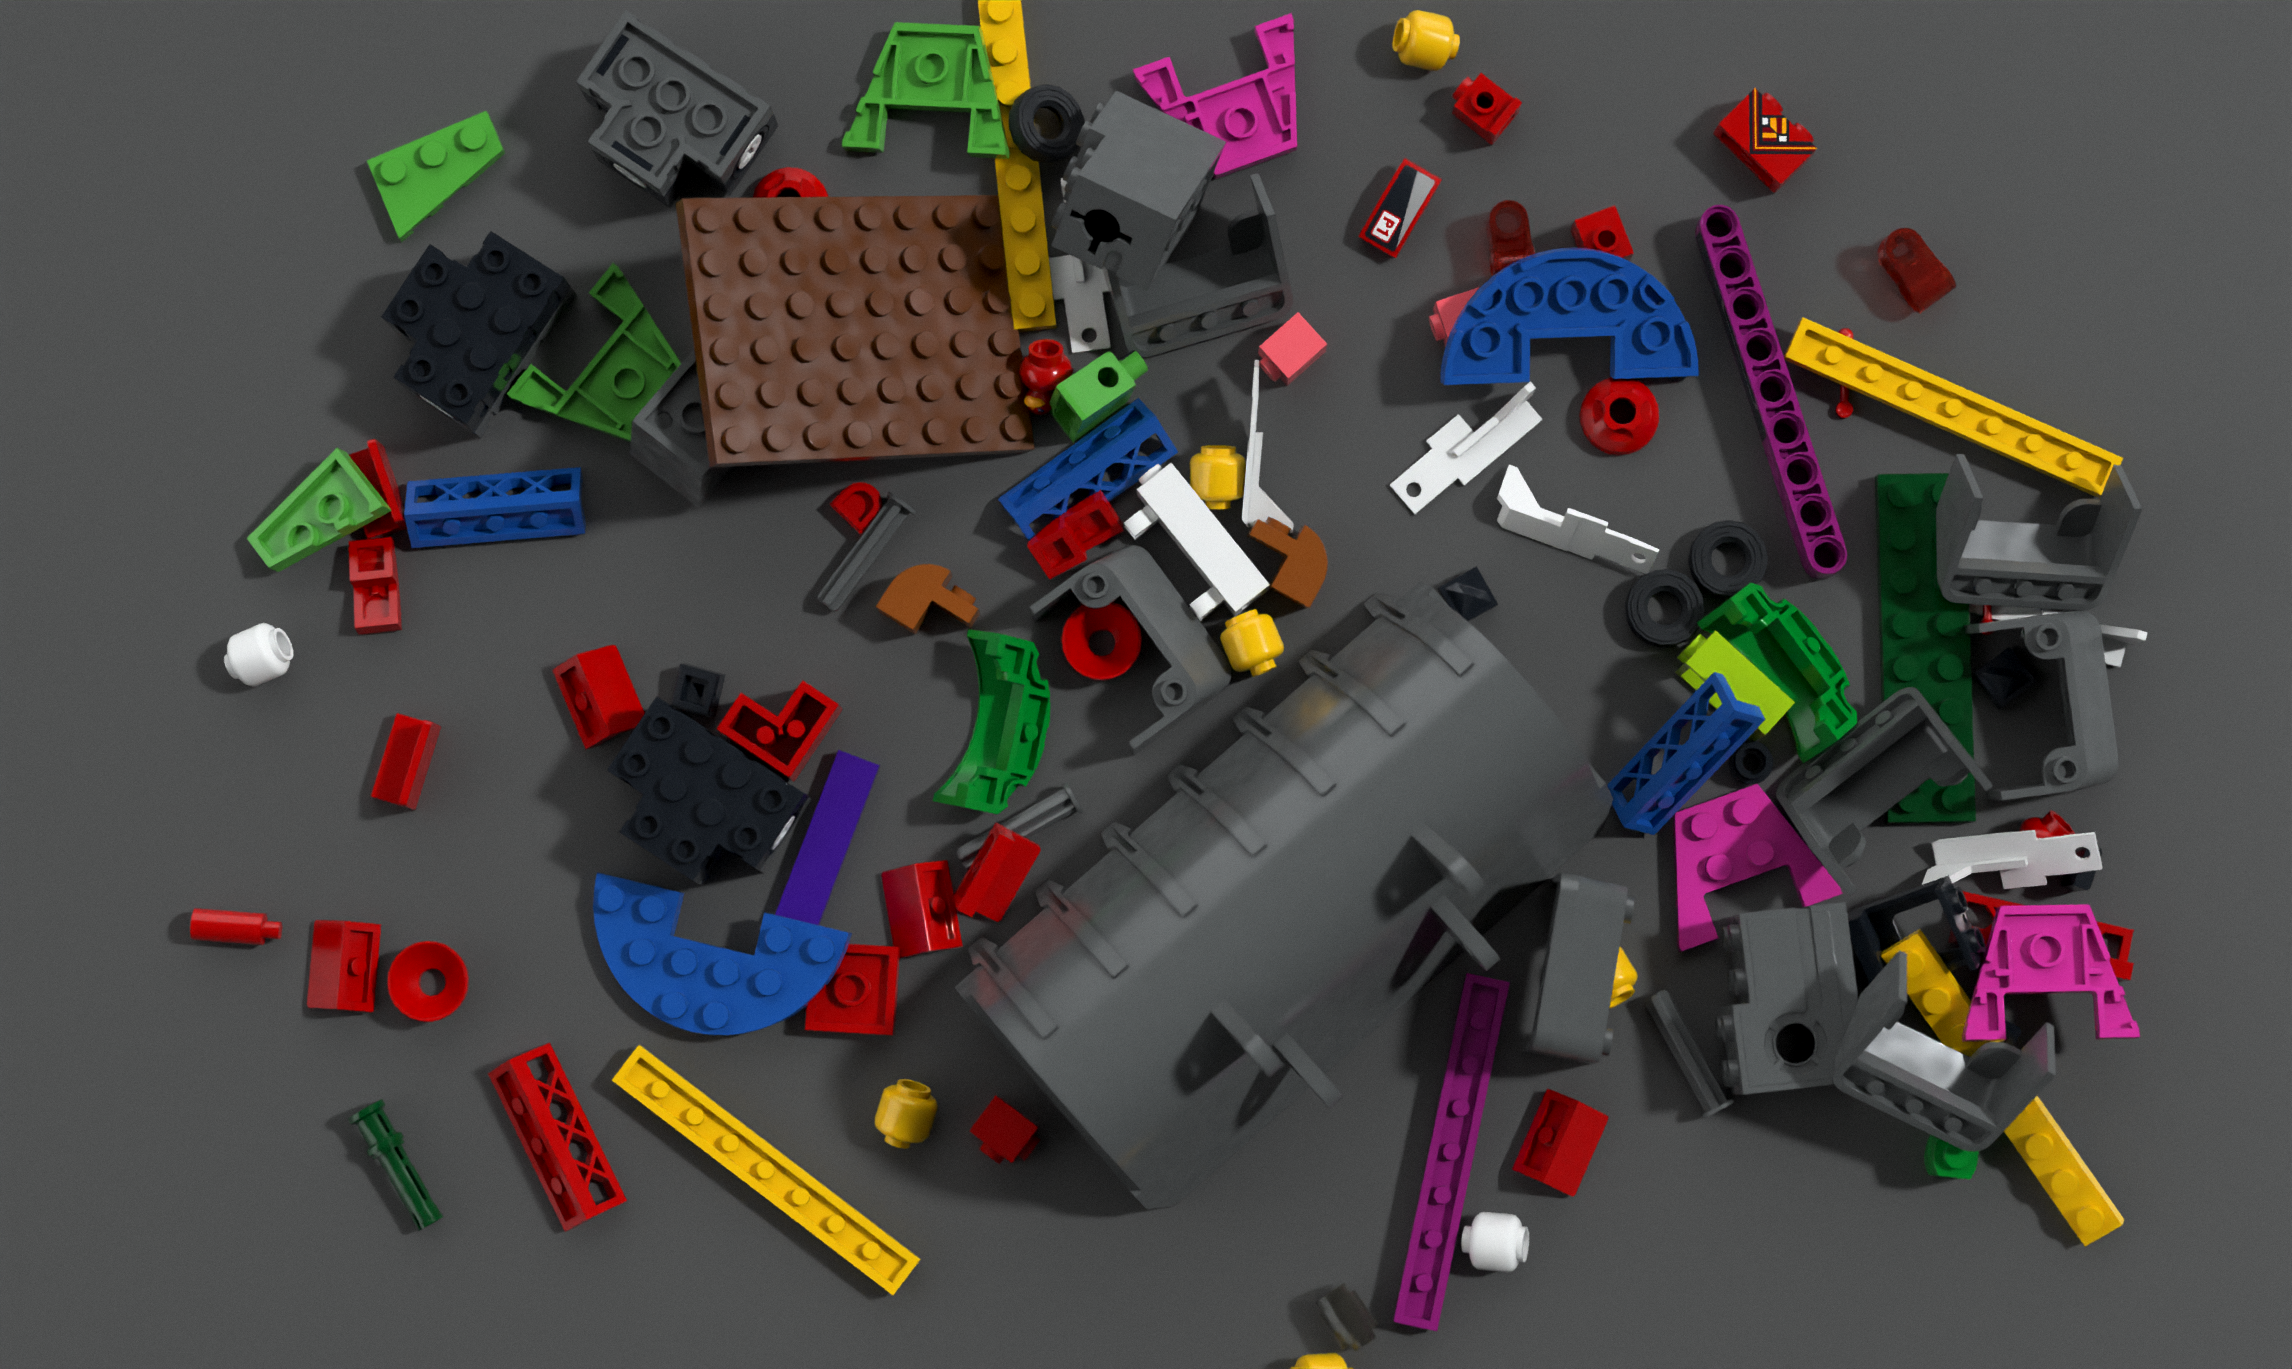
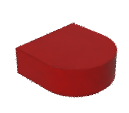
[830,482,883,535]

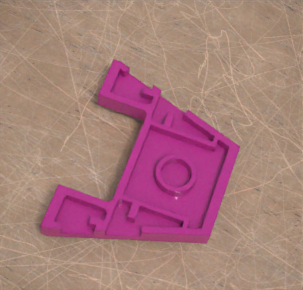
[1133,13,1297,179]
[1673,784,1843,952]
[1962,904,2140,1042]

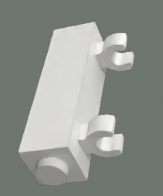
[1124,463,1270,621]

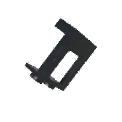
[1848,875,1986,983]

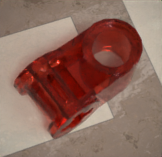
[1486,200,1535,277]
[1877,228,1956,314]

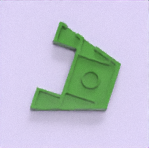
[842,22,1010,159]
[507,263,681,443]

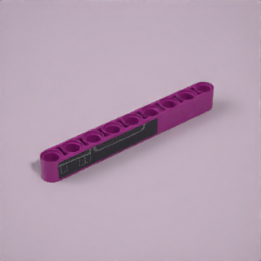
[1695,205,1847,580]

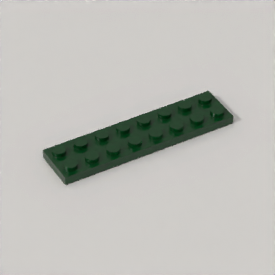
[1875,473,1976,823]

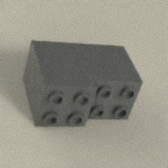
[1051,91,1226,291]
[630,349,733,508]
[1715,902,1858,1095]

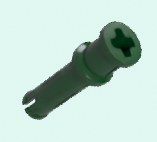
[348,1099,443,1231]

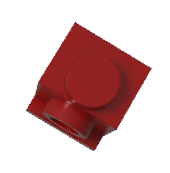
[1452,73,1522,145]

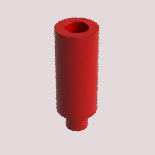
[190,908,282,945]

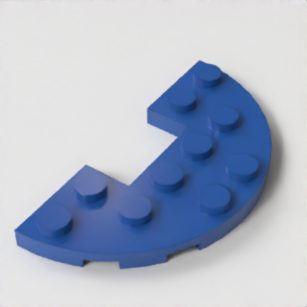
[1440,248,1699,385]
[593,873,852,1035]

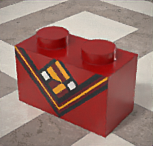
[1713,88,1817,194]

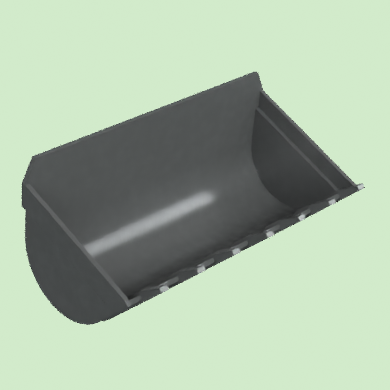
[954,581,1613,1209]

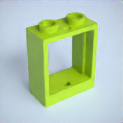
[1675,630,1795,741]

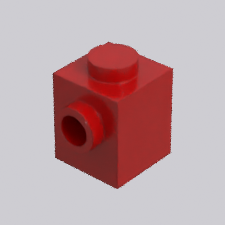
[1570,205,1634,261]
[969,1095,1041,1165]

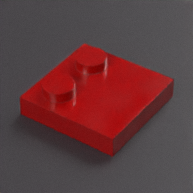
[805,944,900,1035]

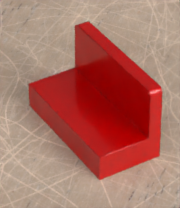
[349,438,407,539]
[552,645,645,750]
[371,713,441,810]
[953,822,1041,922]
[881,860,963,958]
[307,920,381,1012]
[1512,1088,1608,1197]

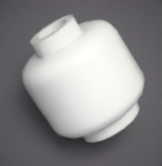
[224,623,293,687]
[1462,1212,1529,1272]

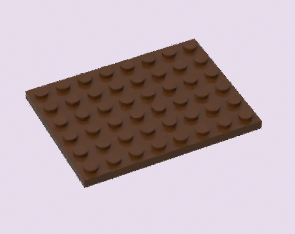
[676,195,1035,467]

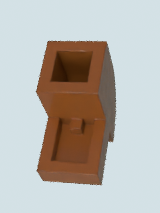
[1247,516,1328,609]
[876,564,980,635]

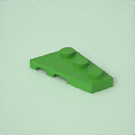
[367,111,505,242]
[247,448,392,572]

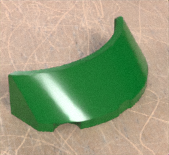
[1697,583,1858,763]
[932,629,1051,815]

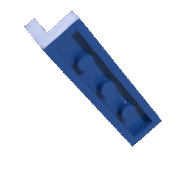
[998,398,1178,542]
[404,467,586,548]
[1607,672,1766,835]

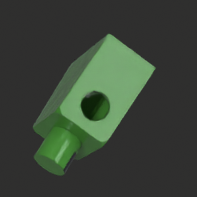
[1049,350,1148,442]

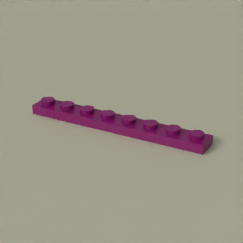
[1393,973,1510,1331]

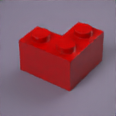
[716,680,843,782]

